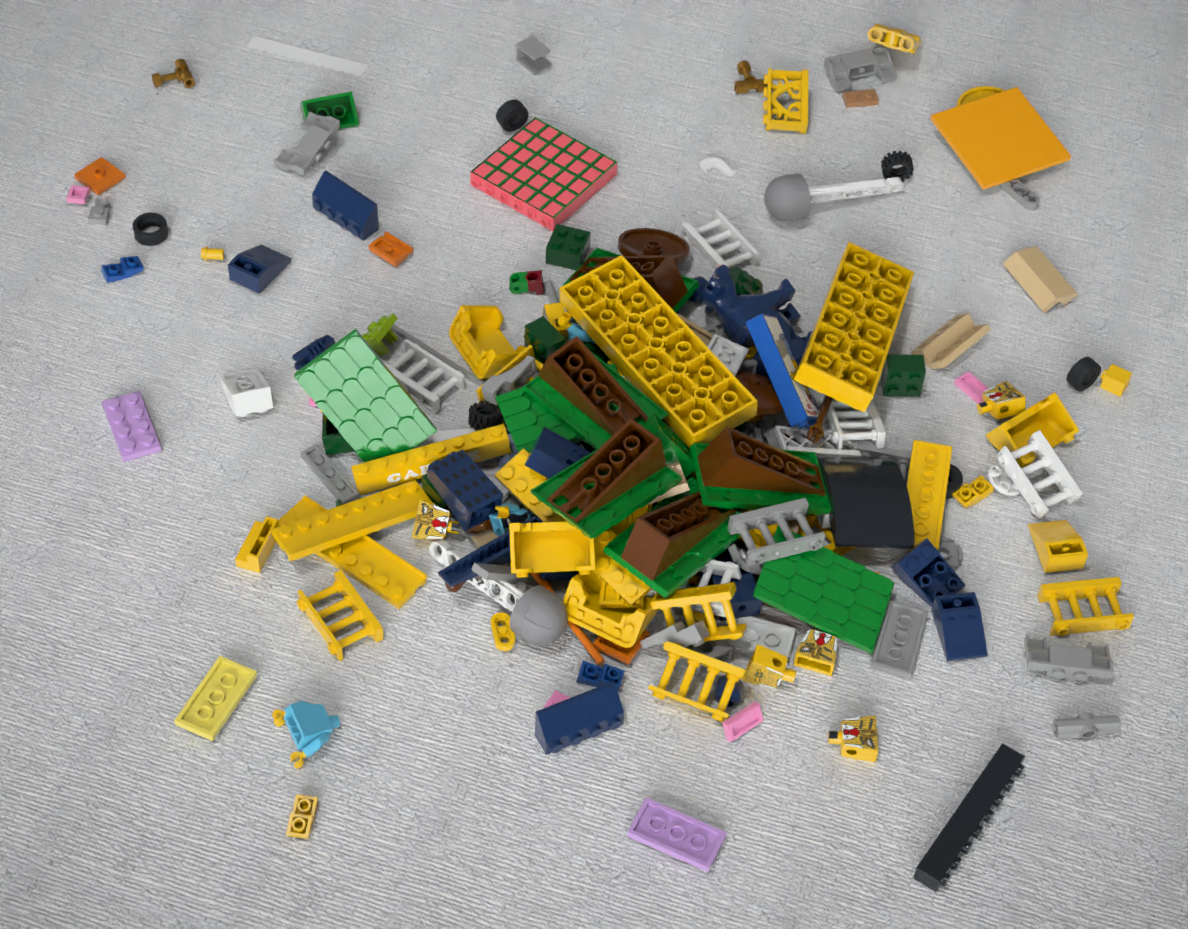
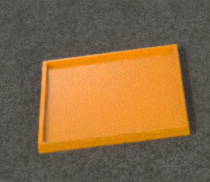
[930,87,1071,190]

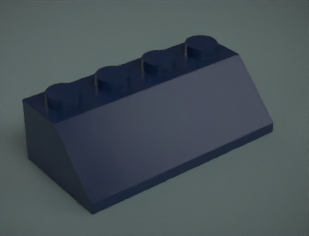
[312,170,379,241]
[535,681,624,755]

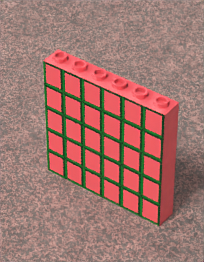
[470,117,618,231]

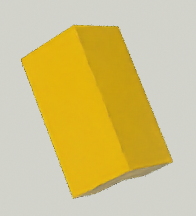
[235,516,279,573]

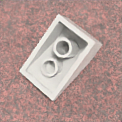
[219,368,273,417]

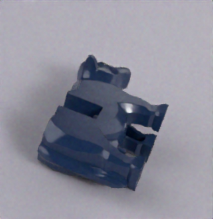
[699,264,812,377]

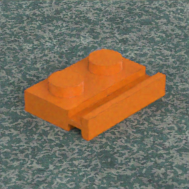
[369,231,413,267]

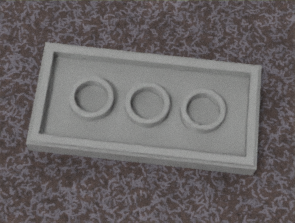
[870,600,929,680]

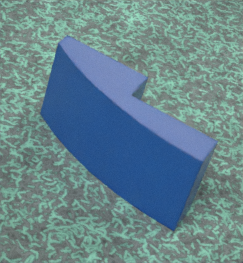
[101,256,144,283]
[576,661,625,690]

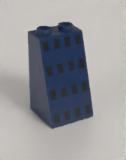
[427,449,504,531]

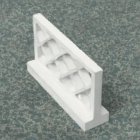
[774,426,861,457]

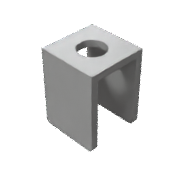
[516,35,550,75]

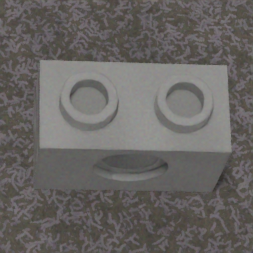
[683,639,733,677]

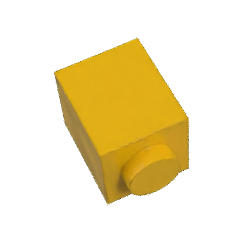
[1100,364,1133,397]

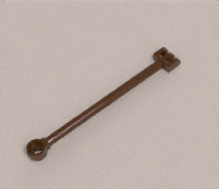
[807,395,833,443]

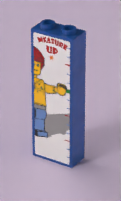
[746,314,819,429]

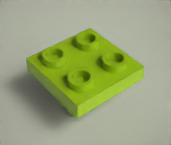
[362,313,398,356]

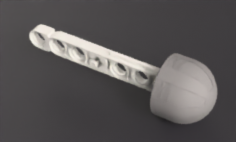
[764,173,904,221]
[429,540,568,645]

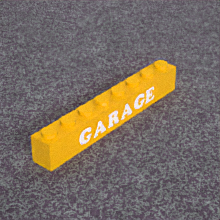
[351,424,511,495]

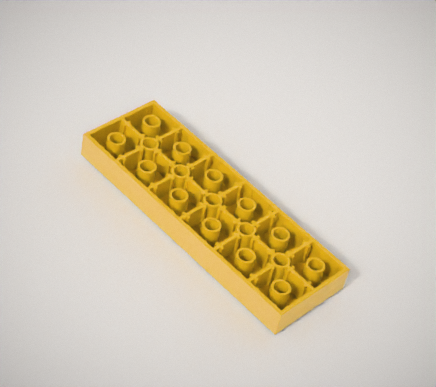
[794,242,914,412]
[559,255,758,448]

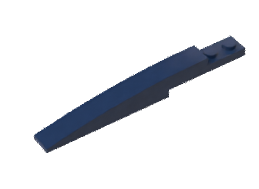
[438,515,544,587]

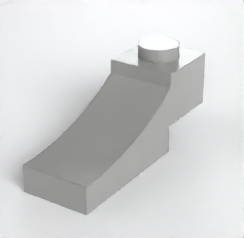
[481,355,538,406]
[640,620,710,649]

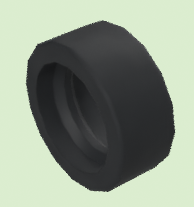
[132,212,168,246]

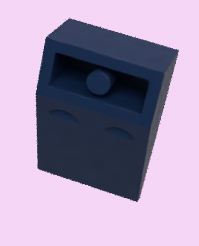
[228,244,292,294]
[891,538,966,607]
[931,592,988,661]

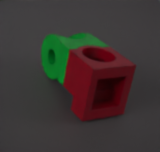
[509,270,544,295]

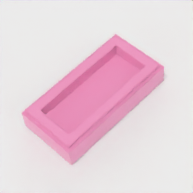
[954,371,989,404]
[722,701,764,742]

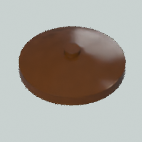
[617,228,690,265]
[735,371,783,414]

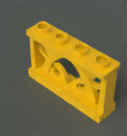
[763,68,809,134]

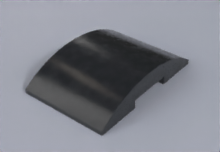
[816,455,914,549]

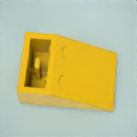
[1027,520,1088,573]

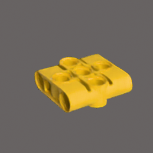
[868,23,922,53]

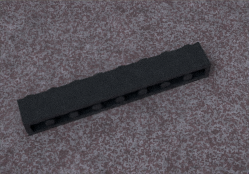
[913,743,1025,892]

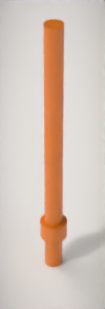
[531,573,605,666]

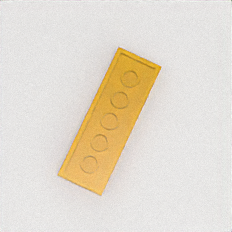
[906,440,953,551]

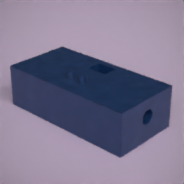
[524,427,590,479]
[701,541,762,621]

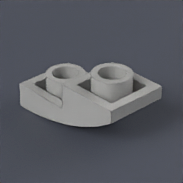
[728,544,764,575]

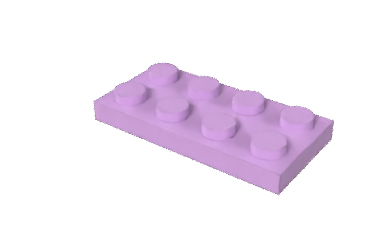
[101,391,161,462]
[627,797,727,872]

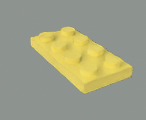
[174,656,257,741]

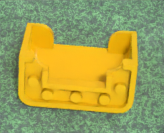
[449,305,527,379]
[985,392,1080,468]
[509,522,595,578]
[563,570,659,648]

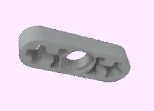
[999,178,1040,210]

